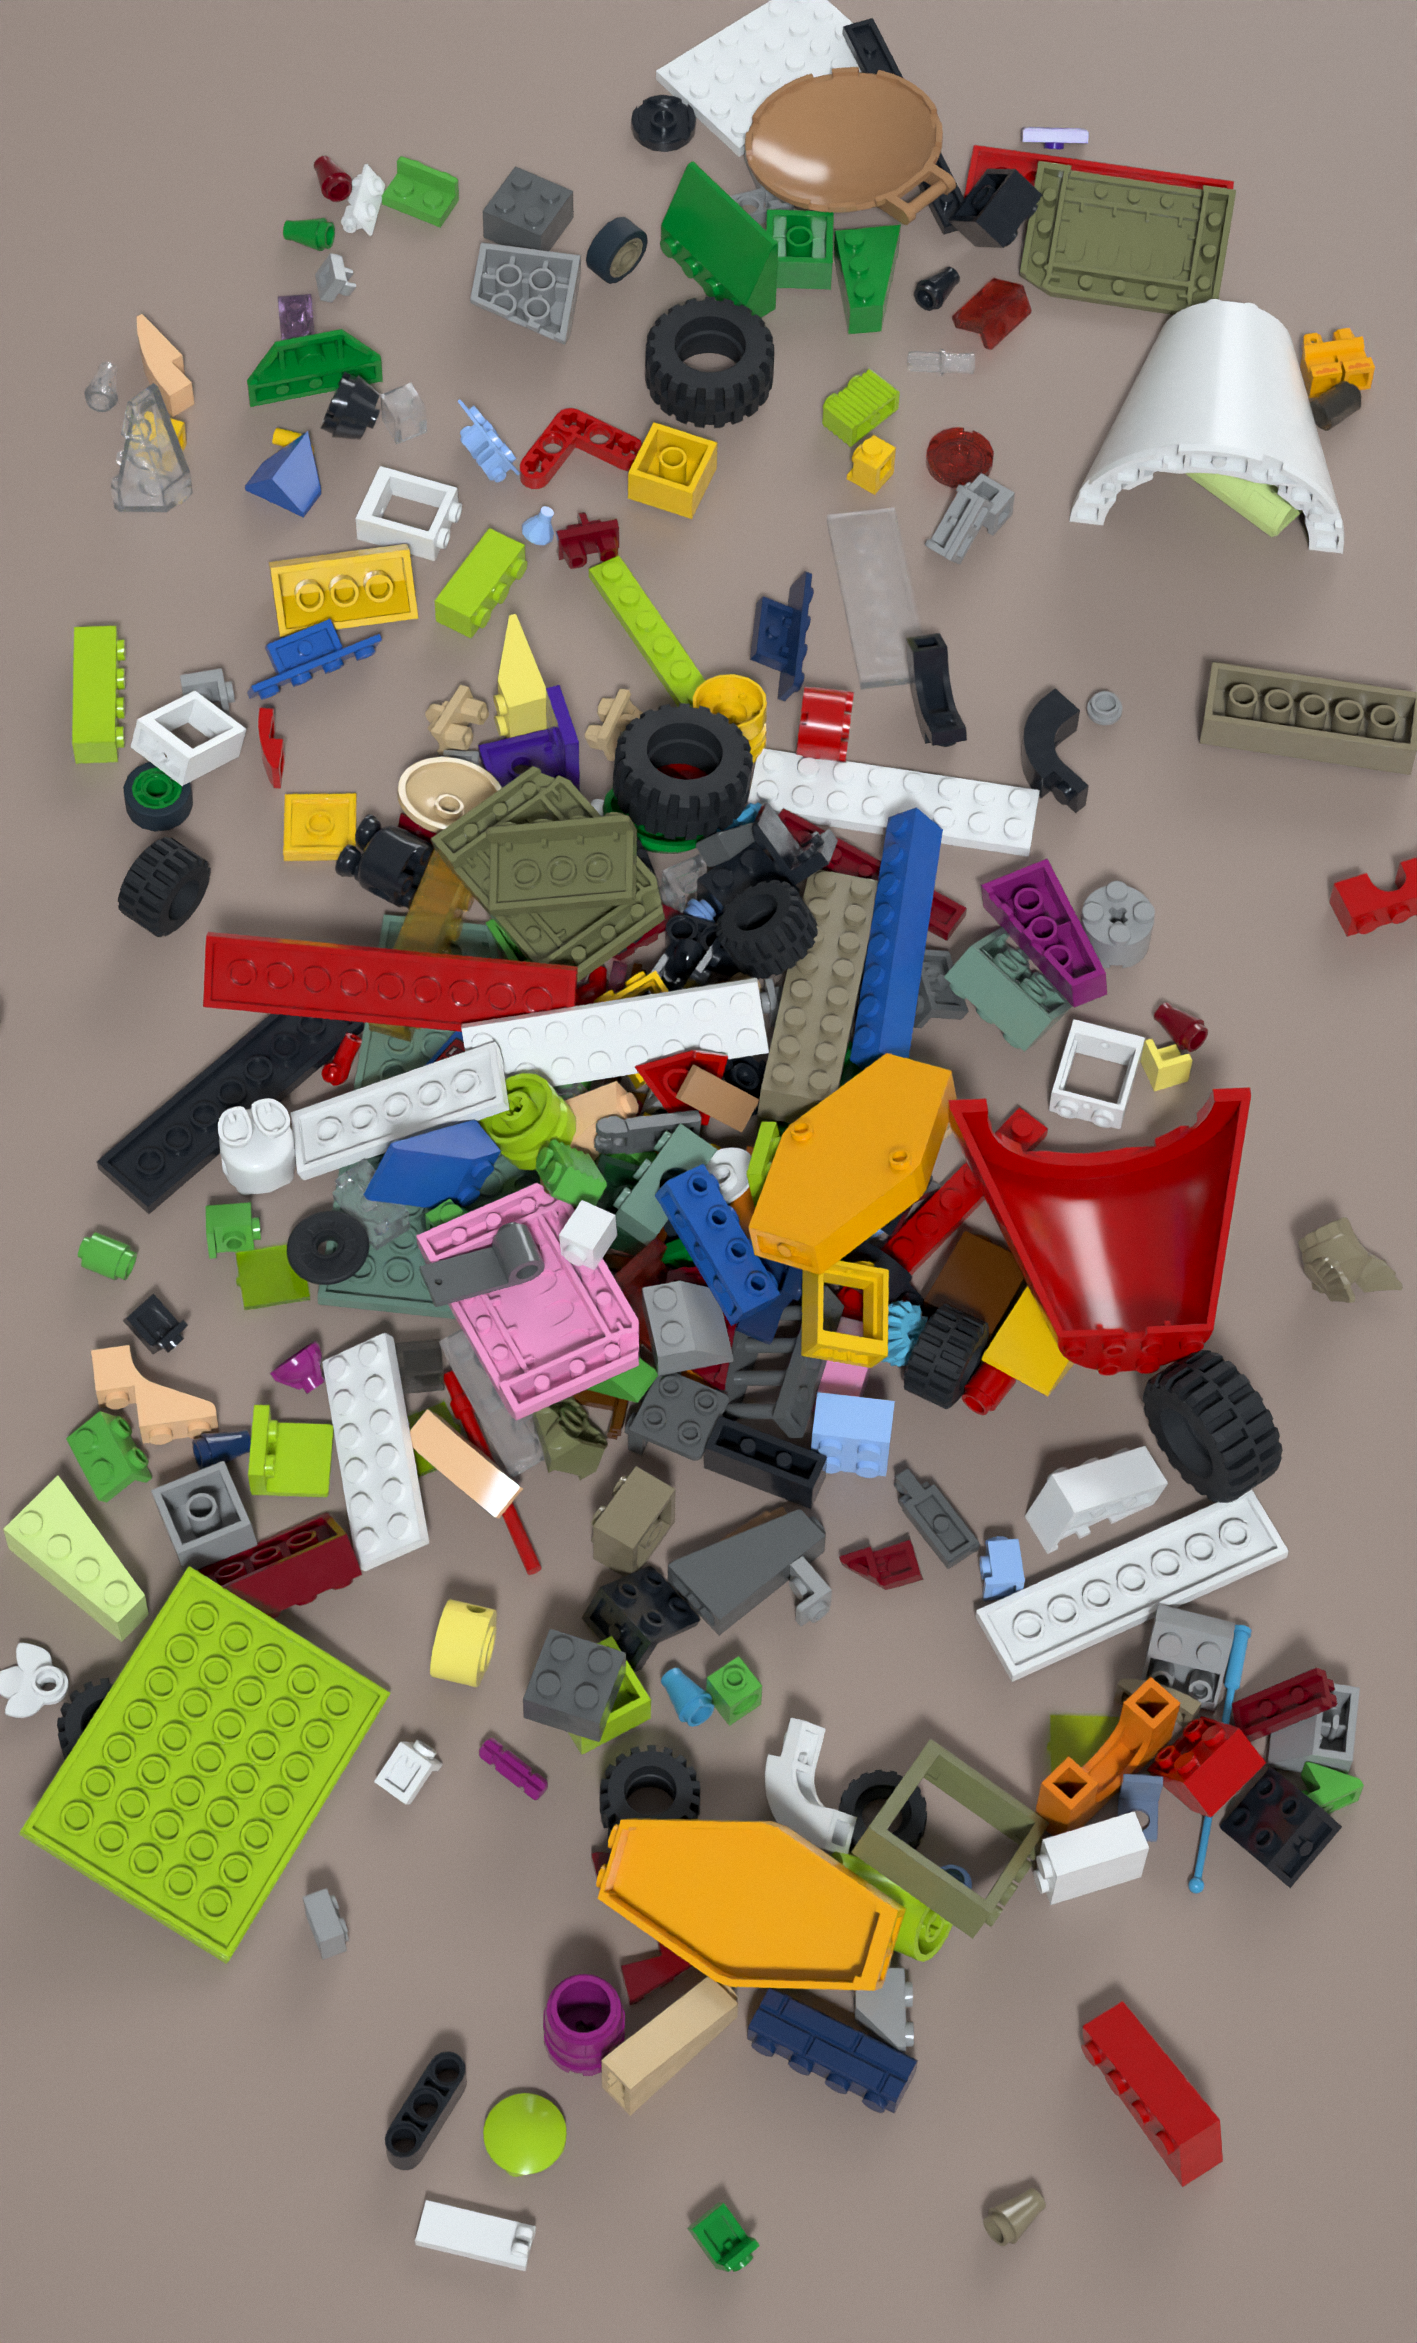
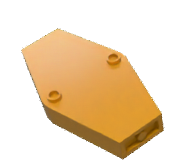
[748,1053,957,1275]
[596,1818,906,1991]

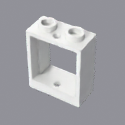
[356,466,462,561]
[131,691,246,786]
[1049,1019,1145,1129]

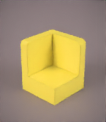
[1140,1038,1193,1092]

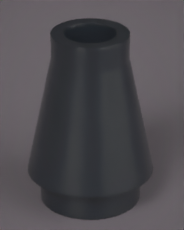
[914,267,960,311]

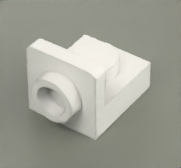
[374,1740,443,1805]

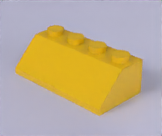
[268,544,418,637]

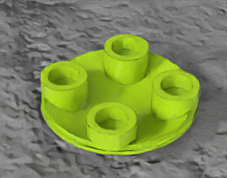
[483,2093,567,2177]

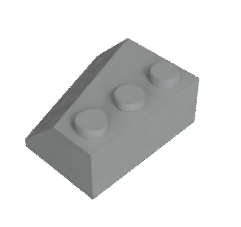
[470,242,581,345]

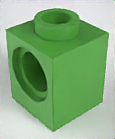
[706,1656,762,1726]

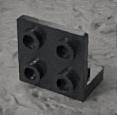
[752,802,838,886]
[582,1566,700,1672]
[1220,1768,1342,1888]

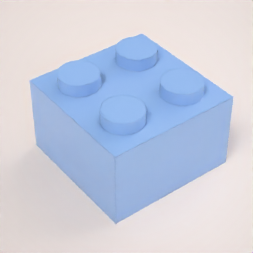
[811,1392,895,1478]

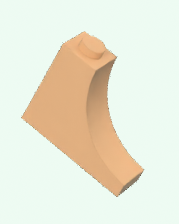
[540,1081,639,1207]

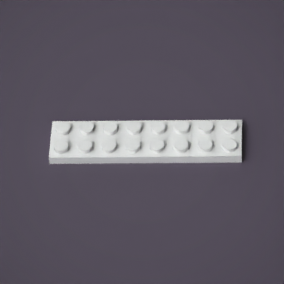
[747,749,1040,857]
[461,978,769,1087]
[975,1489,1289,1682]

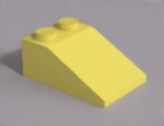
[493,614,547,739]

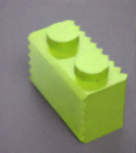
[822,369,900,447]

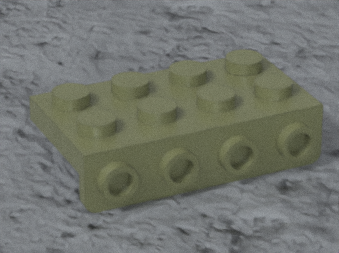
[486,812,637,917]

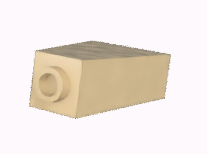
[602,1977,738,2116]

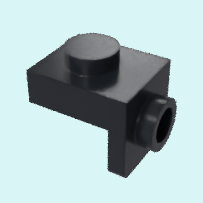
[123,1294,188,1354]

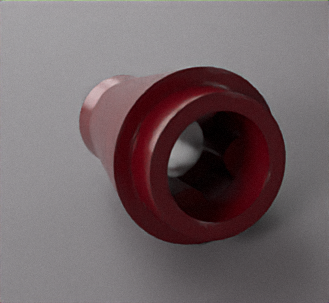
[314,156,352,202]
[1154,1002,1208,1052]

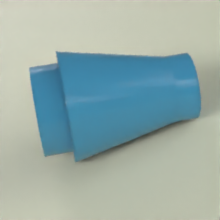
[661,1668,714,1727]

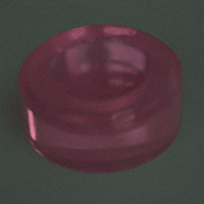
[608,961,628,994]

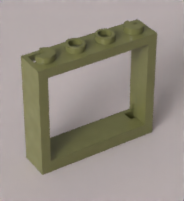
[851,1739,1049,1939]

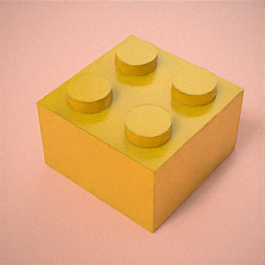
[628,422,718,519]

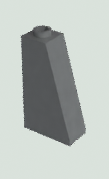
[668,1509,826,1636]

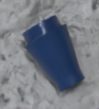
[192,1430,251,1470]

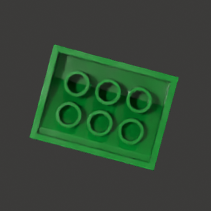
[660,161,779,318]

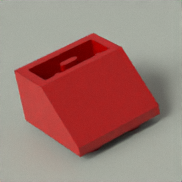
[1147,1716,1266,1818]

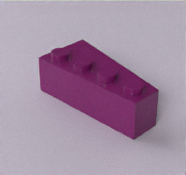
[981,858,1107,1008]

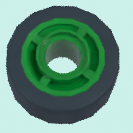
[123,762,193,832]

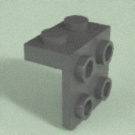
[624,1373,729,1461]

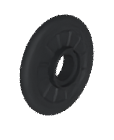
[286,1211,369,1285]

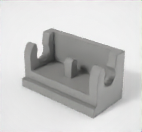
[925,484,994,564]

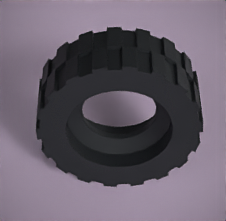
[839,1769,927,1852]

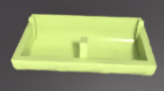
[1185,473,1303,537]

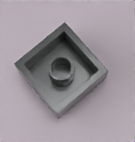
[483,166,574,251]
[523,1629,626,1742]

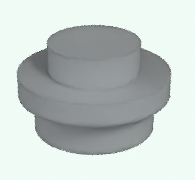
[1087,691,1123,725]

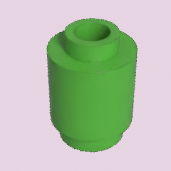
[78,1232,137,1280]

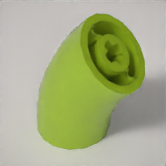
[830,1851,953,1962]

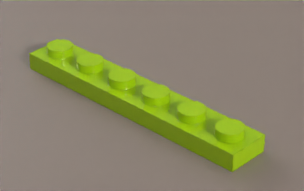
[589,555,706,708]

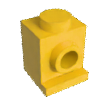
[847,435,896,495]

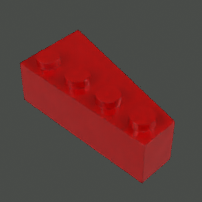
[1081,2001,1223,2187]

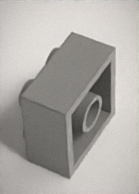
[303,1888,349,1960]

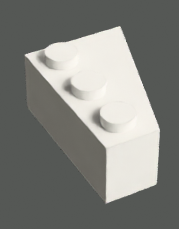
[1025,1446,1168,1554]

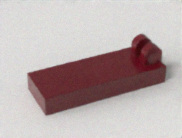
[1232,1667,1338,1742]

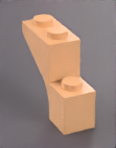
[91,1345,219,1445]

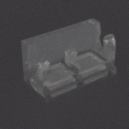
[332,1158,410,1250]

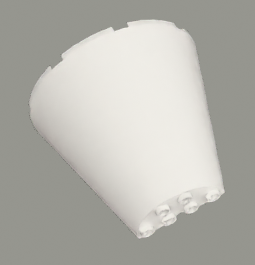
[1069,299,1345,554]

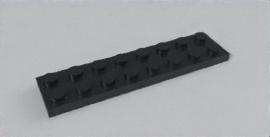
[96,1014,364,1214]

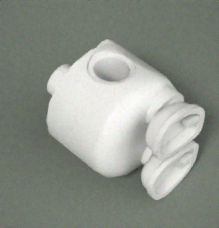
[218,1098,296,1196]

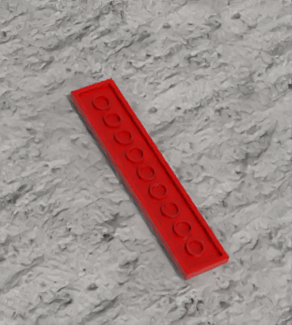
[203,932,578,1032]

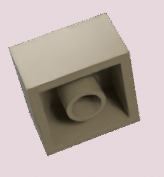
[591,1466,676,1577]

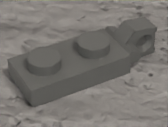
[894,1468,980,1569]

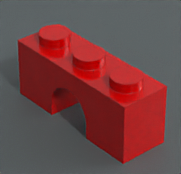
[1329,857,1417,937]

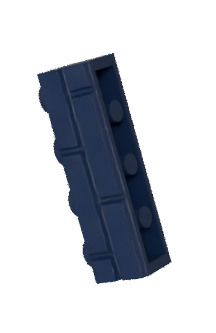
[747,1988,918,2113]

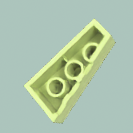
[3,1475,149,1642]

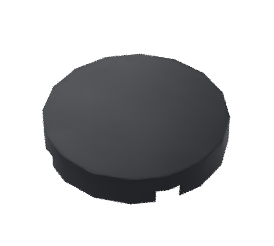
[631,95,696,152]

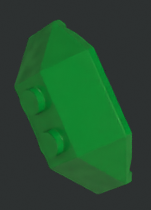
[247,329,383,407]

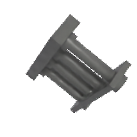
[716,1286,844,1438]

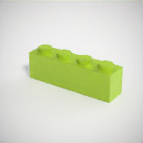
[72,626,126,764]

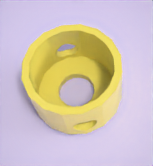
[430,1599,497,1687]

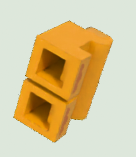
[1300,328,1375,398]

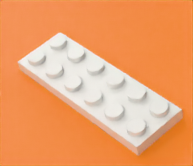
[290,1042,510,1180]
[322,1333,429,1571]

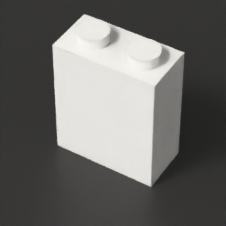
[1033,1811,1149,1905]

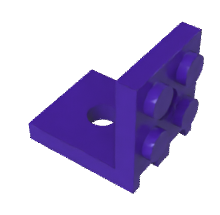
[478,685,580,791]

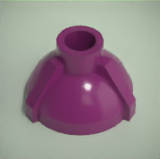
[269,1340,325,1394]

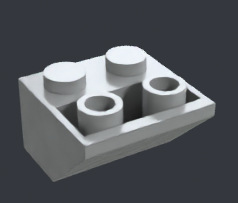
[1141,1604,1235,1711]
[1267,1684,1360,1774]

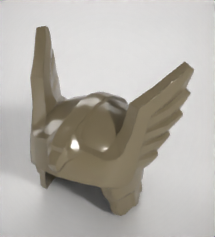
[1298,1217,1403,1303]

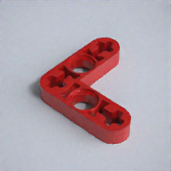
[520,408,643,489]

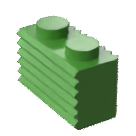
[536,1139,607,1207]

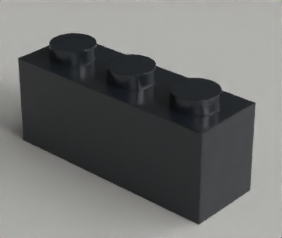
[704,1416,827,1509]

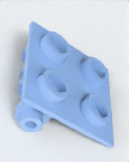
[458,399,520,483]

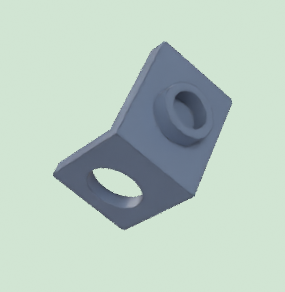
[1117,1774,1163,1842]

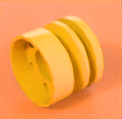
[692,674,767,764]

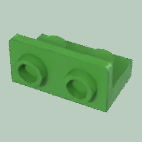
[382,156,459,228]

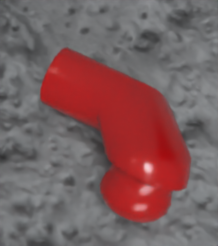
[576,966,607,1005]
[322,1033,362,1086]

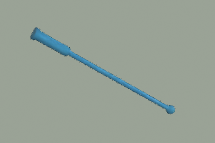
[1188,1625,1252,1894]

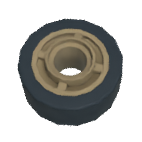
[586,217,648,284]

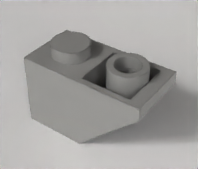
[854,1968,914,2054]

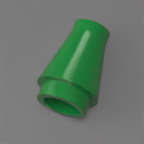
[283,218,335,251]

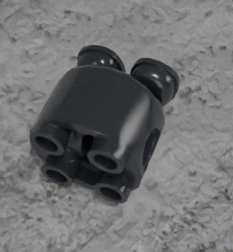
[335,814,439,910]

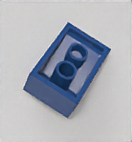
[363,1119,501,1209]

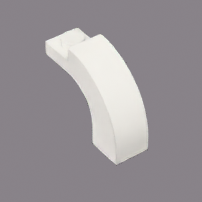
[765,1718,857,1854]

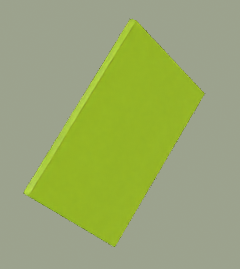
[19,1566,391,1964]

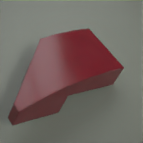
[839,1540,924,1590]

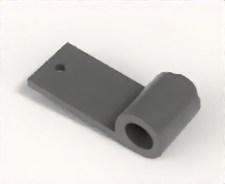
[419,1222,545,1307]

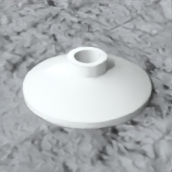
[706,1147,751,1204]

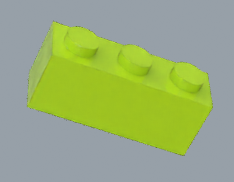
[434,528,528,638]

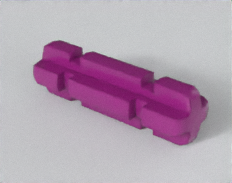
[479,1738,548,1800]

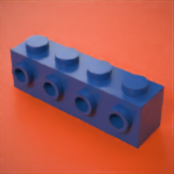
[655,1164,781,1326]

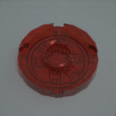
[926,427,994,488]

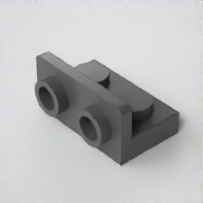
[913,949,969,1028]

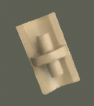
[425,685,489,755]
[585,689,643,761]

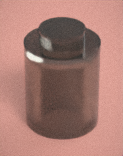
[1310,381,1362,431]

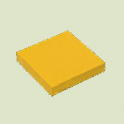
[283,793,357,861]

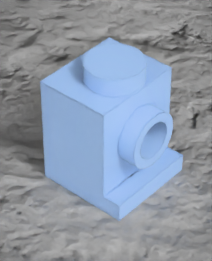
[979,1536,1025,1601]

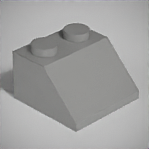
[642,1281,733,1376]

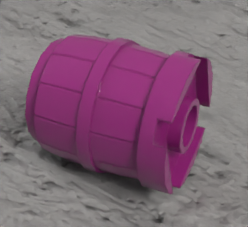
[543,1974,625,2076]

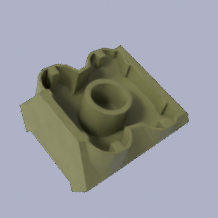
[532,1396,608,1481]

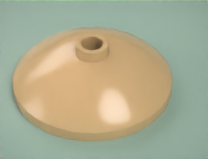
[397,757,502,834]

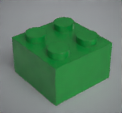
[766,209,834,290]

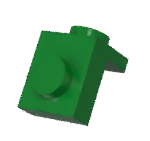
[687,2202,760,2272]

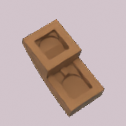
[675,1064,759,1133]

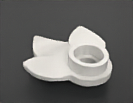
[0,1643,69,1718]

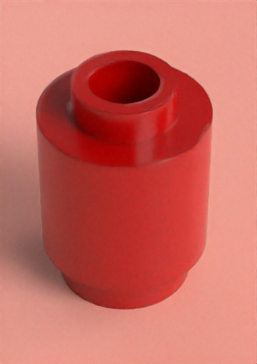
[962,1362,1016,1415]

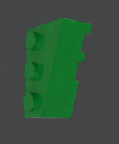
[834,225,901,335]

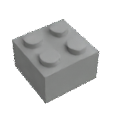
[151,1461,258,1573]

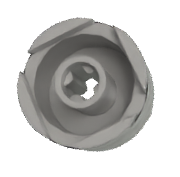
[1080,881,1155,968]

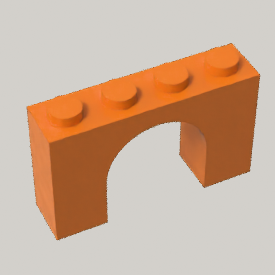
[1035,1677,1181,1836]

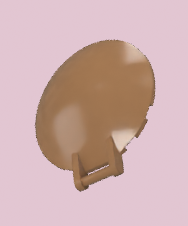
[745,67,956,225]

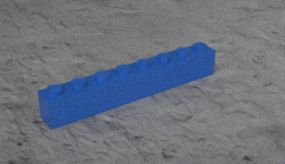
[850,807,943,1070]

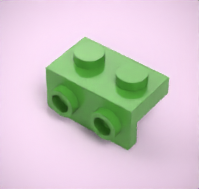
[66,1411,152,1503]

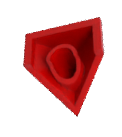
[635,1050,728,1126]

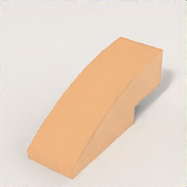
[136,314,194,417]
[410,1409,523,1519]

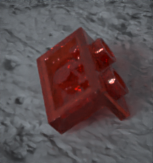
[952,278,1032,350]

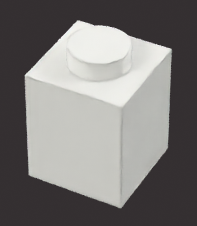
[559,1200,617,1270]

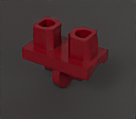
[556,512,619,569]

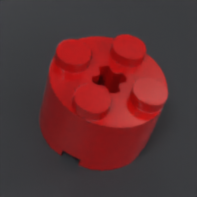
[796,687,854,763]

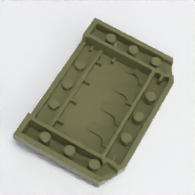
[1020,161,1236,315]
[431,766,665,982]

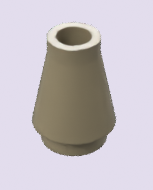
[983,2188,1046,2246]

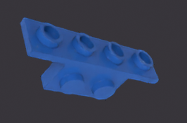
[247,619,382,700]

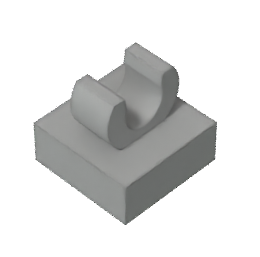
[315,253,356,303]

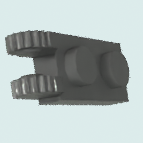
[594,1110,701,1155]

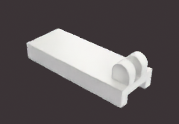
[415,2200,536,2271]

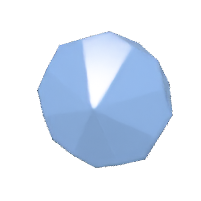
[522,506,554,546]

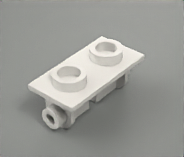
[341,164,386,236]

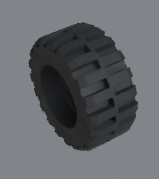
[645,297,774,428]
[613,703,753,840]
[1142,1350,1283,1503]

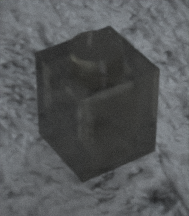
[394,1339,445,1394]

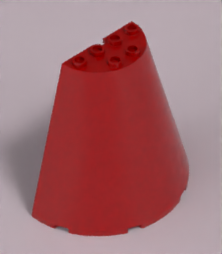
[948,1087,1251,1376]

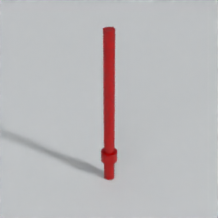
[442,1371,542,1575]

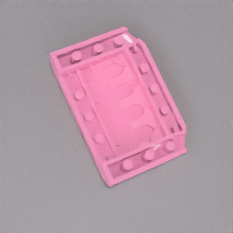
[416,1183,639,1421]

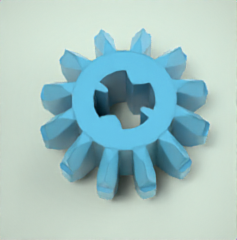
[881,1301,928,1367]

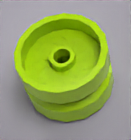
[480,1073,576,1170]

